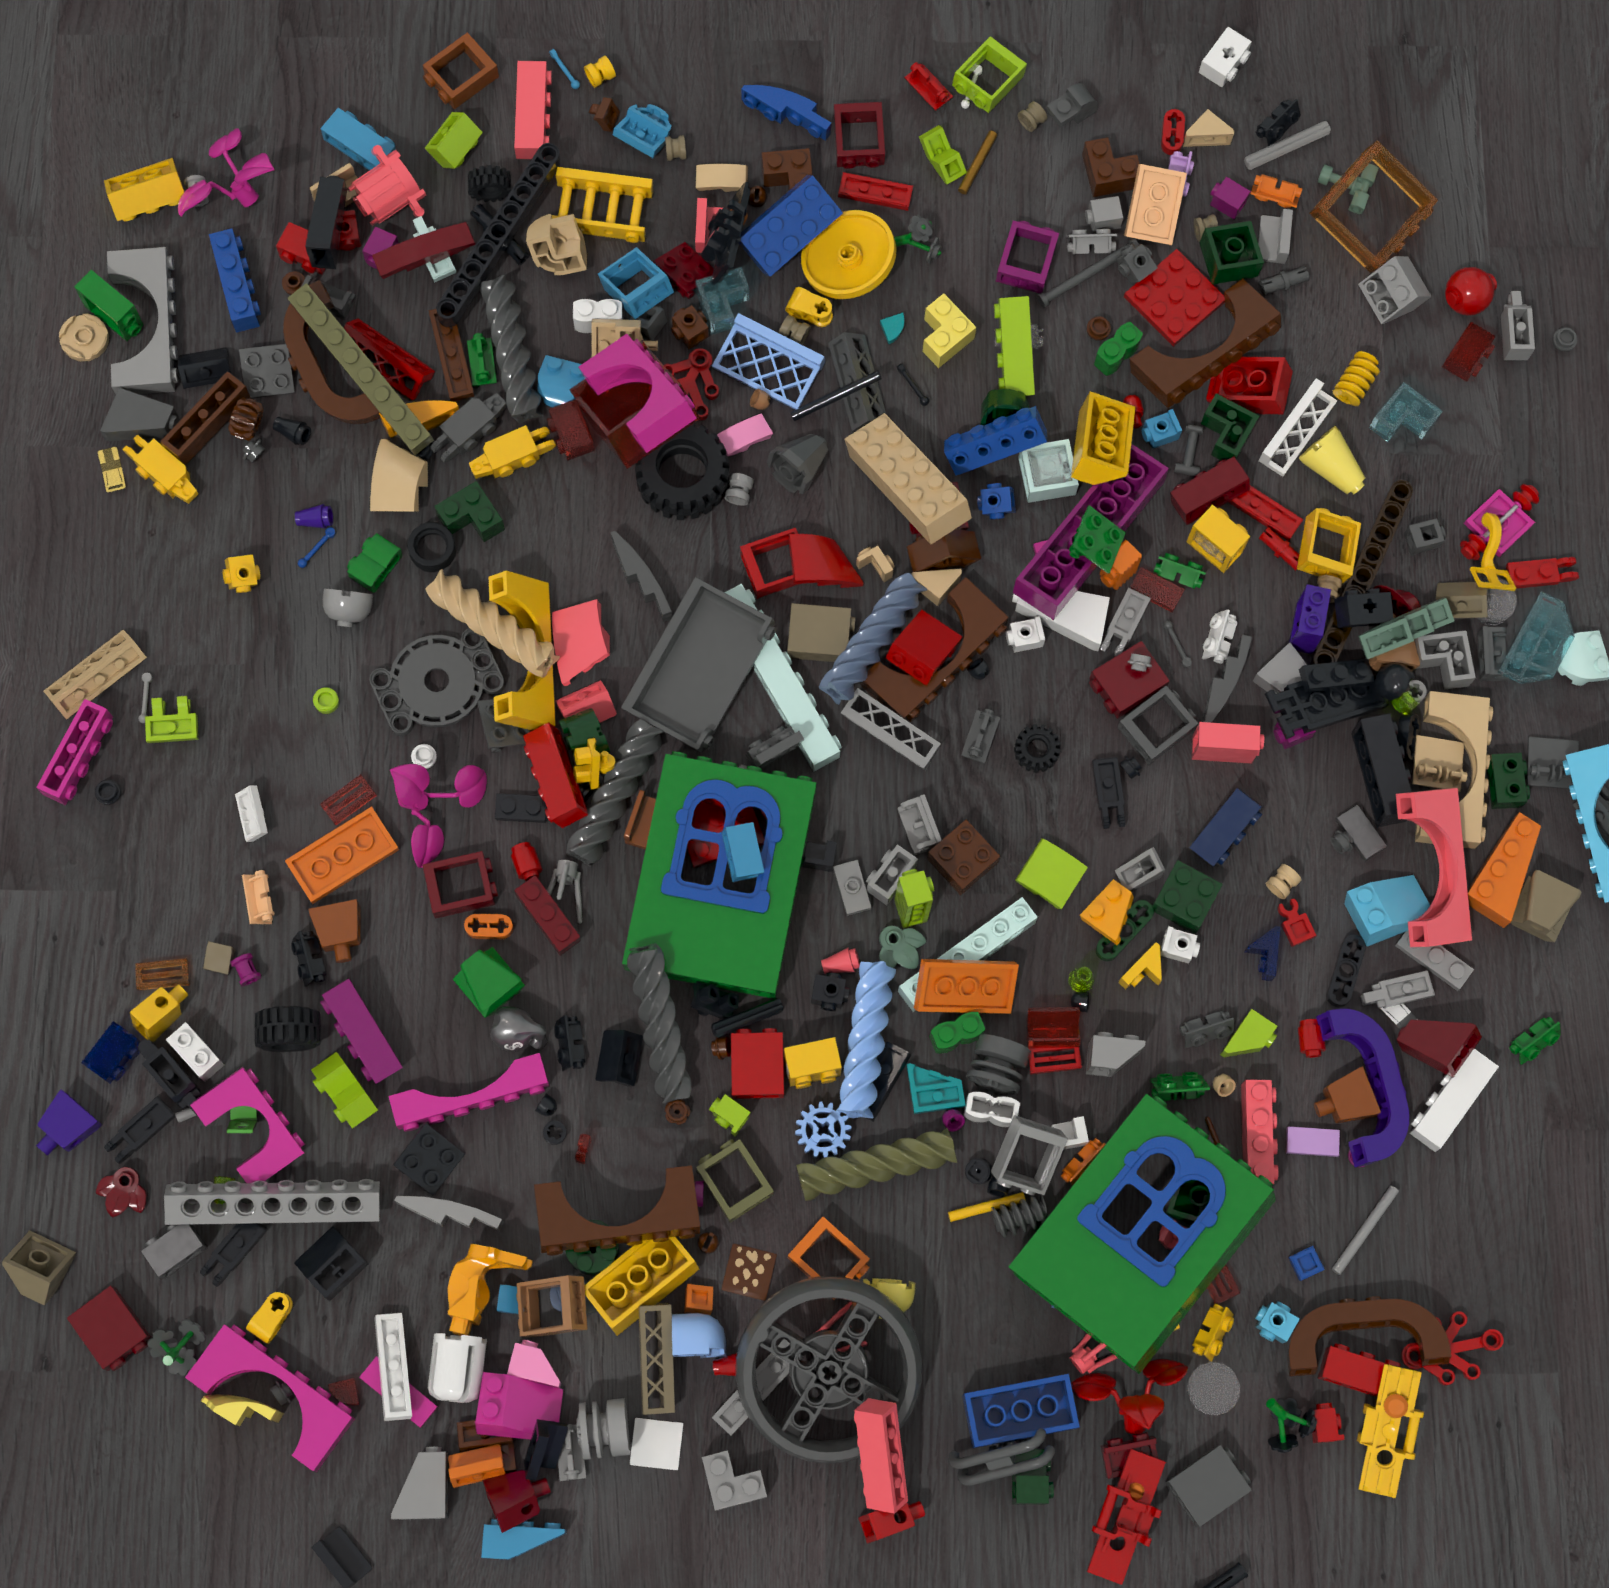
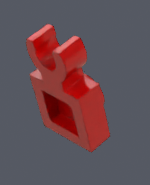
[1277,898,1317,947]

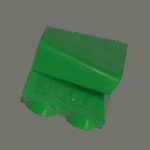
[453,947,525,1018]

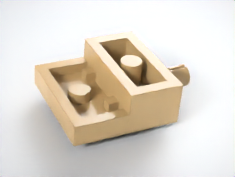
[591,319,658,357]

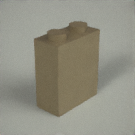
[787,603,855,662]

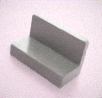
[1258,209,1293,264]

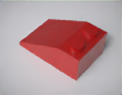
[1206,357,1293,415]

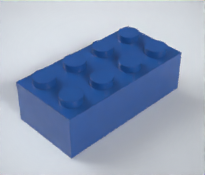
[739,175,843,277]
[962,1374,1080,1449]

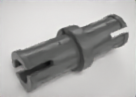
[1258,266,1309,295]

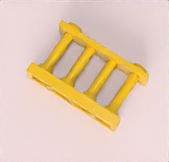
[552,167,653,243]

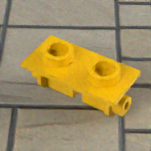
[1192,1304,1234,1362]

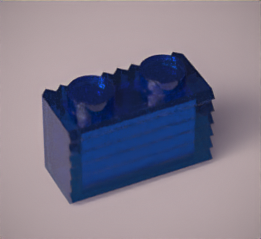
[81,1021,141,1084]

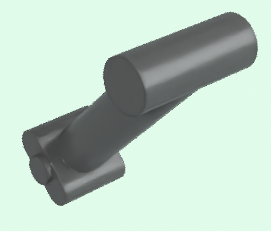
[1174,424,1203,476]

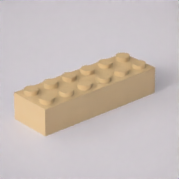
[845,413,972,544]

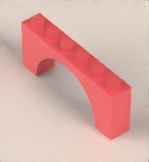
[1396,788,1472,947]

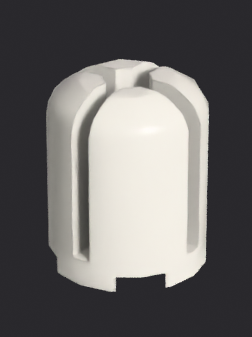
[428,1333,487,1403]

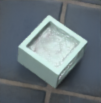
[1018,439,1079,503]

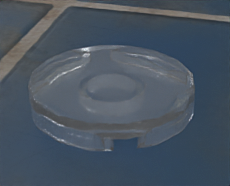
[1476,577,1517,625]
[1187,1362,1241,1416]

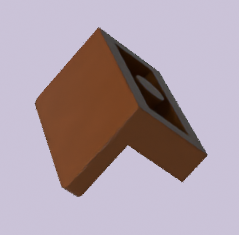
[624,790,656,850]

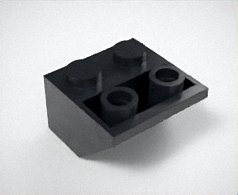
[294,1226,369,1301]

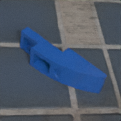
[741,85,831,141]

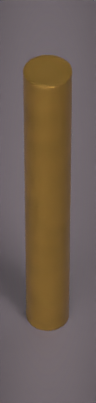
[958,131,997,194]

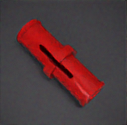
[1259,527,1299,571]

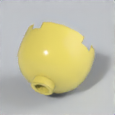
[863,1278,916,1318]

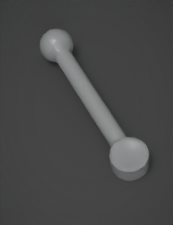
[138,673,152,723]

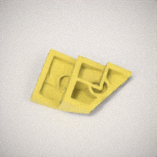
[201,1394,284,1426]

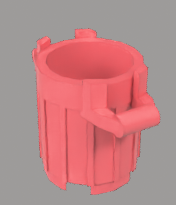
[347,145,426,226]

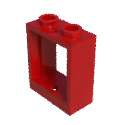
[740,528,798,598]

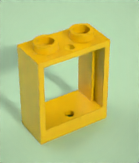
[1297,508,1361,583]

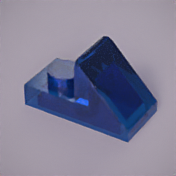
[1244,926,1281,981]

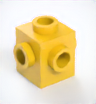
[222,555,260,593]

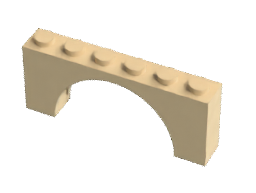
[1415,691,1493,849]

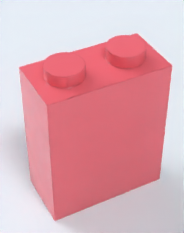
[1192,722,1264,764]

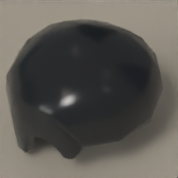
[1375,662,1415,701]

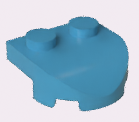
[613,104,671,158]
[537,355,588,409]

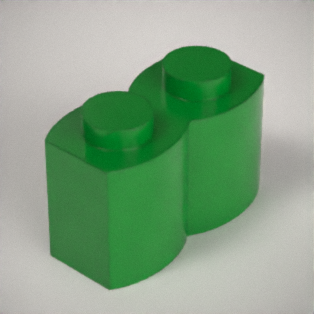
[1094,322,1143,376]
[347,533,403,593]
[929,1012,985,1054]

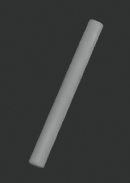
[1332,1185,1399,1275]

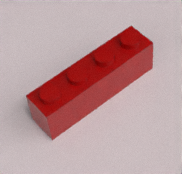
[523,722,588,829]

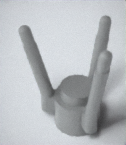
[547,860,582,924]

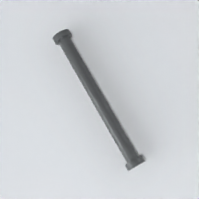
[1037,238,1139,308]

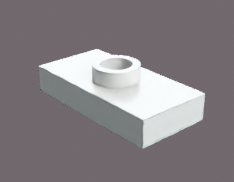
[235,785,268,842]

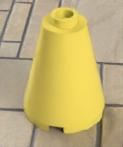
[1299,426,1365,494]

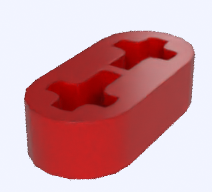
[1161,109,1185,155]

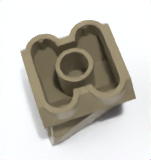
[1511,870,1582,942]

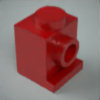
[339,210,361,251]
[1312,1403,1345,1443]

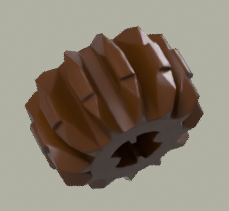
[228,397,264,441]

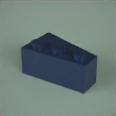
[1189,788,1263,867]

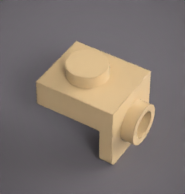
[856,546,895,582]

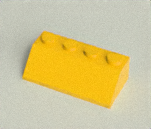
[1071,391,1135,485]
[584,1237,699,1336]

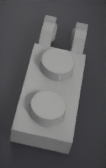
[1100,588,1151,657]

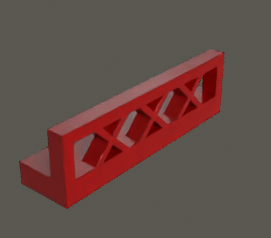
[344,318,435,400]

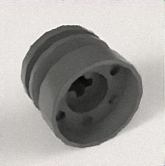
[966,1034,1031,1094]

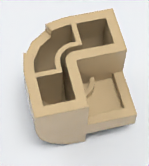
[526,214,587,275]

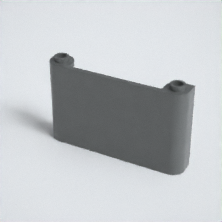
[621,577,777,752]

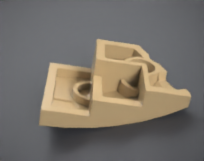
[370,439,428,512]

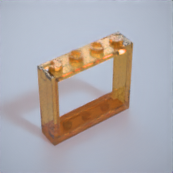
[1309,140,1438,273]

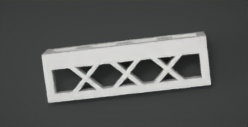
[1259,378,1337,477]

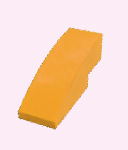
[379,400,459,438]

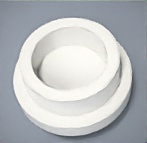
[411,744,437,769]

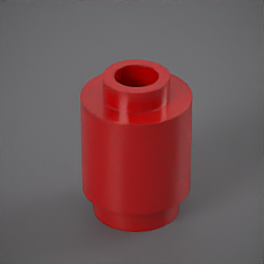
[511,842,543,881]
[1298,1019,1326,1058]

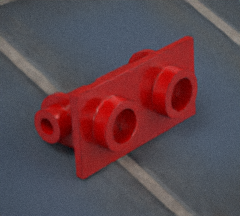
[904,62,953,111]

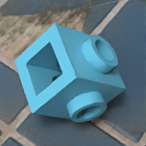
[1255,1301,1299,1344]

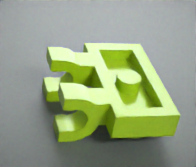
[145,696,198,743]

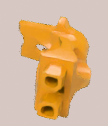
[448,1244,533,1336]

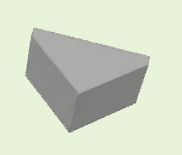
[1115,847,1165,891]

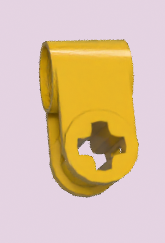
[785,287,833,327]
[246,1292,293,1344]

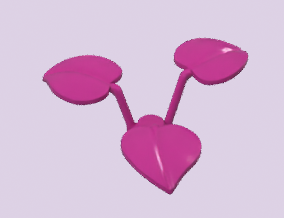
[178,128,274,217]
[390,764,487,868]

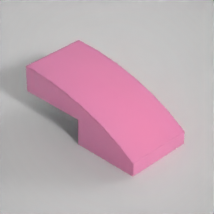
[717,413,773,457]

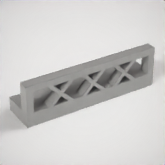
[841,688,941,771]

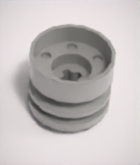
[576,1398,630,1460]

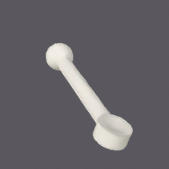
[961,65,982,109]

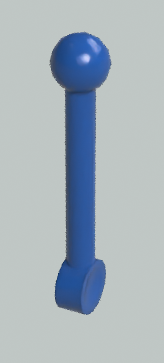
[297,527,336,568]

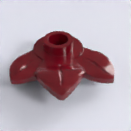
[96,1166,147,1217]

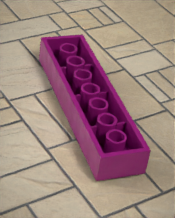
[1013,444,1169,620]

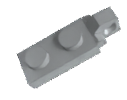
[1360,971,1435,1008]

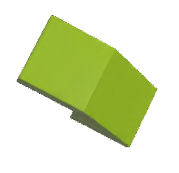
[919,125,967,184]

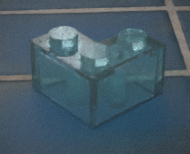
[695,267,749,335]
[1369,382,1443,442]

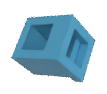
[1142,409,1182,449]

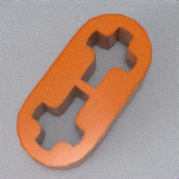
[464,914,514,939]

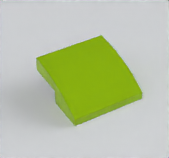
[1015,839,1088,909]

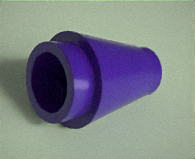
[295,504,333,529]

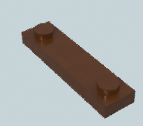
[428,309,474,402]

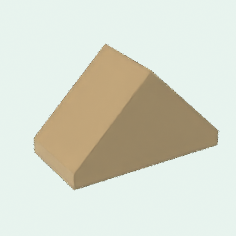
[1183,109,1234,147]
[912,569,962,606]

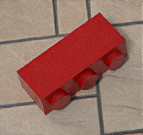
[1318,1343,1401,1397]

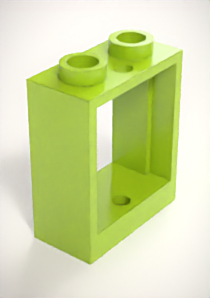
[952,36,1027,113]

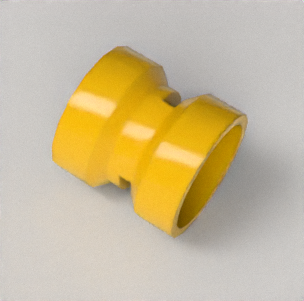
[584,56,616,88]

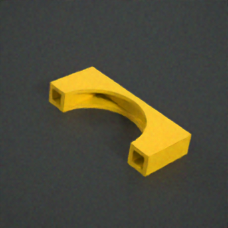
[489,571,555,731]

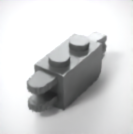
[430,393,507,463]

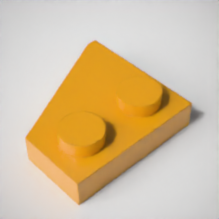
[1080,879,1134,945]

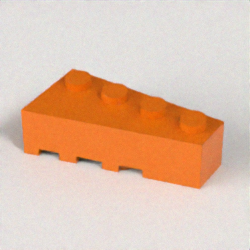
[1467,812,1541,928]

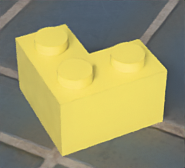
[923,294,976,368]

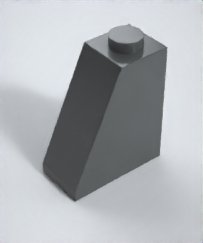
[100,388,179,441]

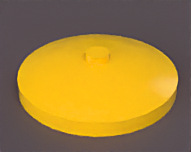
[801,210,897,299]

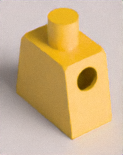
[130,984,188,1042]

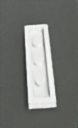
[375,1313,412,1421]

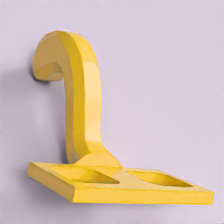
[1470,512,1516,591]

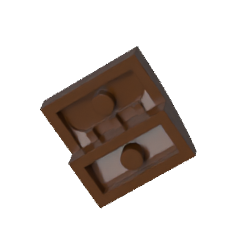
[457,1420,517,1474]

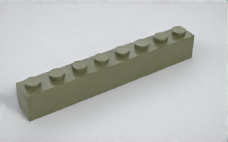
[287,283,434,455]

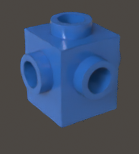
[977,483,1016,519]

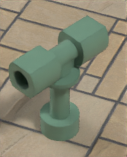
[1317,163,1379,214]

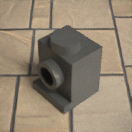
[629,305,667,341]
[1404,518,1446,556]

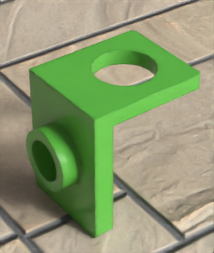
[227,1106,258,1133]

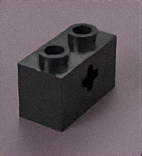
[1334,588,1394,628]

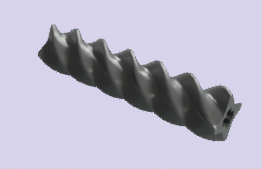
[481,275,543,423]
[566,719,664,867]
[627,943,692,1103]

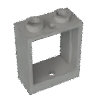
[991,1115,1068,1195]

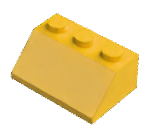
[104,158,185,221]

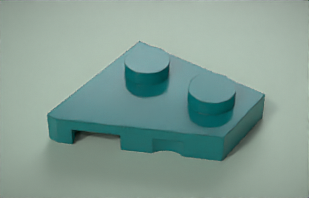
[906,1063,966,1114]

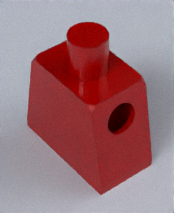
[858,1501,925,1544]

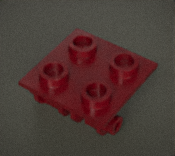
[653,242,714,299]

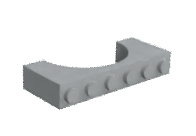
[107,247,179,394]

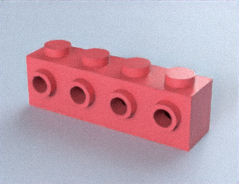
[514,61,552,159]
[1241,1080,1278,1185]
[854,1398,908,1514]

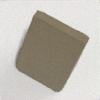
[203,941,236,975]

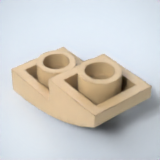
[696,164,748,192]

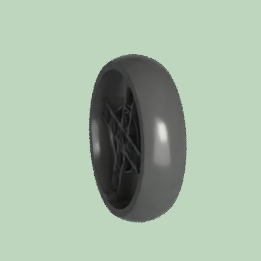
[735,1276,923,1464]

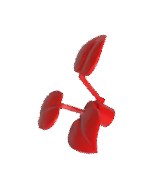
[1071,1359,1188,1434]

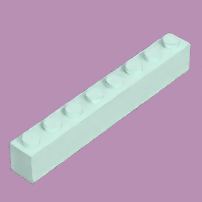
[724,583,842,772]

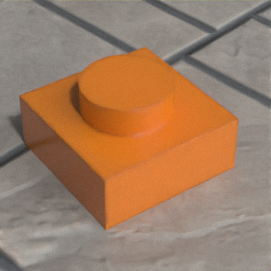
[685,1284,713,1315]

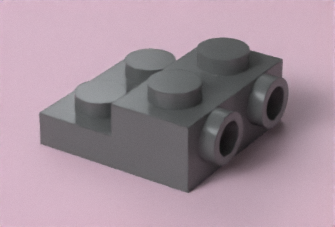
[746,726,804,769]

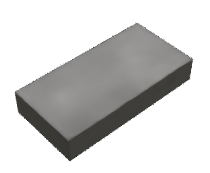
[1336,805,1387,861]

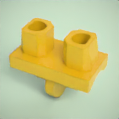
[573,738,615,789]

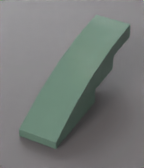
[1358,597,1454,659]

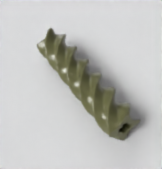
[796,1127,957,1201]

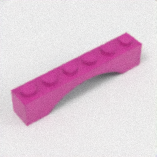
[389,1053,550,1132]

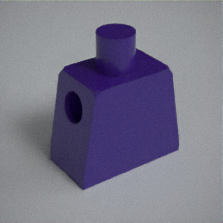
[36,1089,102,1156]

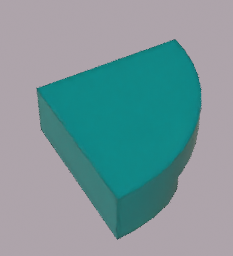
[880,313,904,345]

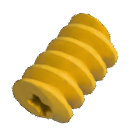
[1332,351,1380,406]

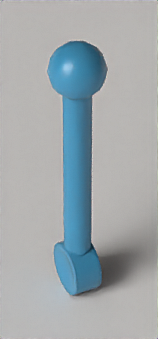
[549,49,580,89]

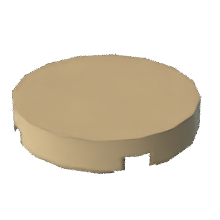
[59,314,109,362]

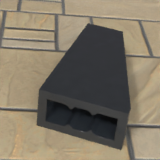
[305,176,347,269]

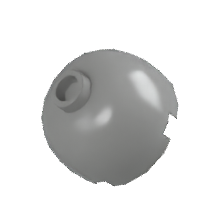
[322,589,373,627]

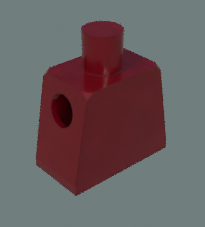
[483,1470,551,1533]

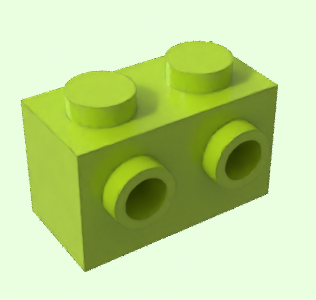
[425,112,483,169]

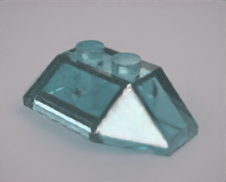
[1498,591,1575,684]

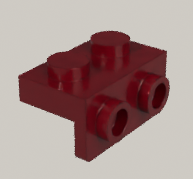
[1100,1432,1158,1479]

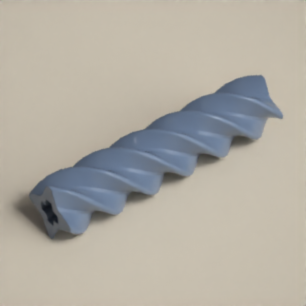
[819,573,927,705]

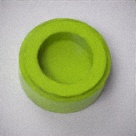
[313,688,339,714]

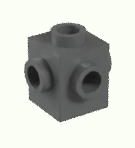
[1115,243,1158,283]

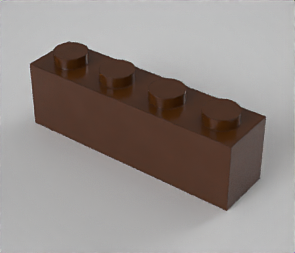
[160,371,250,465]

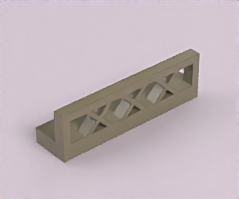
[638,1303,675,1415]

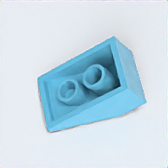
[1344,875,1430,947]

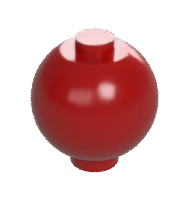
[1445,267,1497,316]

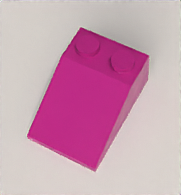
[475,1372,563,1440]

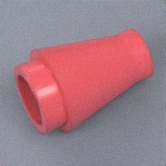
[821,947,860,975]

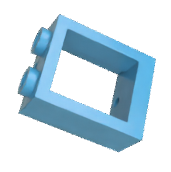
[598,247,674,319]

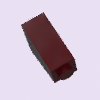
[1396,1020,1482,1078]

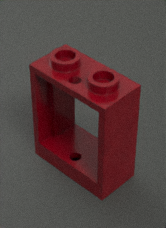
[833,102,885,169]
[422,851,498,919]

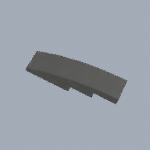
[610,531,672,622]
[1203,635,1252,723]

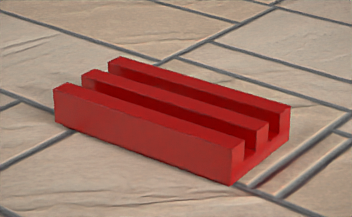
[1028,1042,1082,1074]

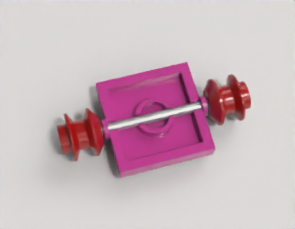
[1460,484,1539,560]

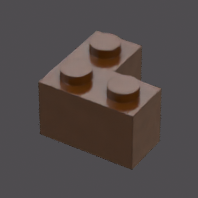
[1082,137,1140,197]
[762,148,812,191]
[907,528,981,572]

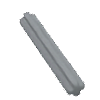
[1244,121,1331,170]

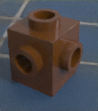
[671,305,709,349]

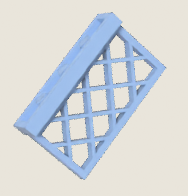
[712,313,825,410]

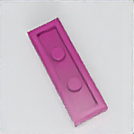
[359,1356,438,1428]

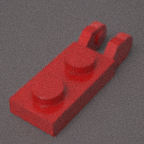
[1506,557,1579,589]

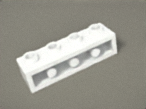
[1410,1049,1499,1152]

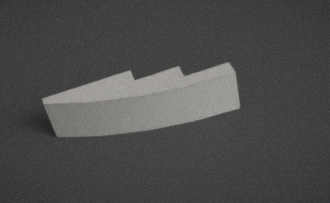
[394,1196,504,1231]

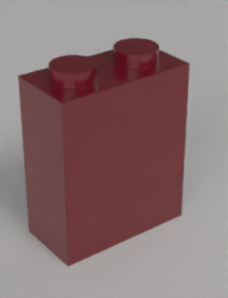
[1089,641,1170,719]
[67,1285,151,1371]

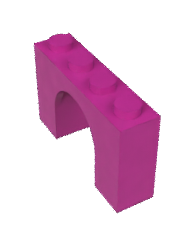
[190,1067,305,1183]

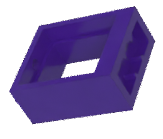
[1289,584,1331,654]

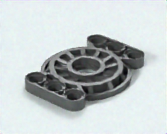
[369,628,505,736]

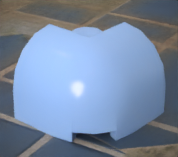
[672,1313,727,1358]

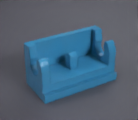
[721,822,764,882]

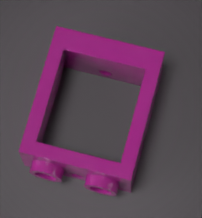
[996,220,1059,294]

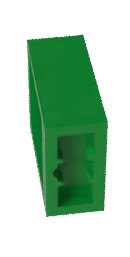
[74,270,144,341]

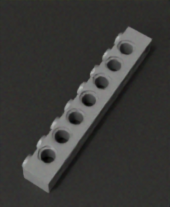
[164,1179,380,1225]

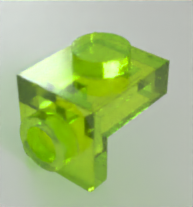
[1392,679,1418,715]

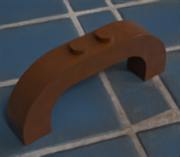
[283,280,380,424]
[1287,1296,1451,1376]

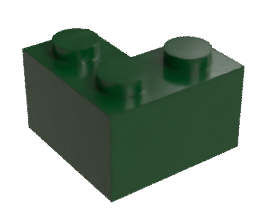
[1201,393,1259,461]
[434,481,505,542]
[1012,1449,1054,1505]

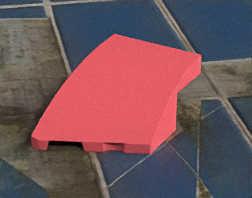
[552,599,610,686]

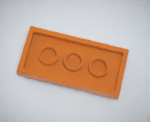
[285,806,399,904]
[914,959,1019,1014]

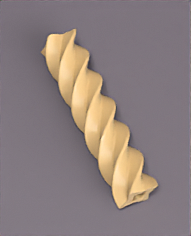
[426,569,560,678]

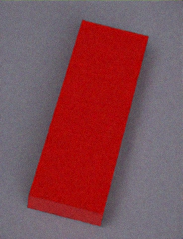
[838,172,913,211]
[1229,485,1303,541]

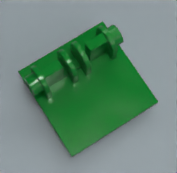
[1069,505,1126,574]
[1150,1072,1210,1101]

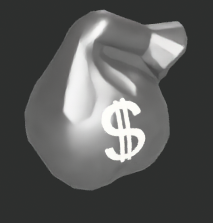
[490,1007,547,1051]

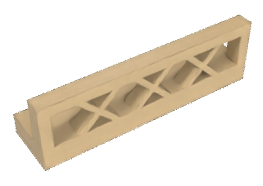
[43,630,147,720]

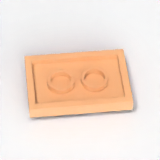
[1124,164,1187,245]

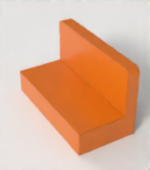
[448,1444,506,1488]

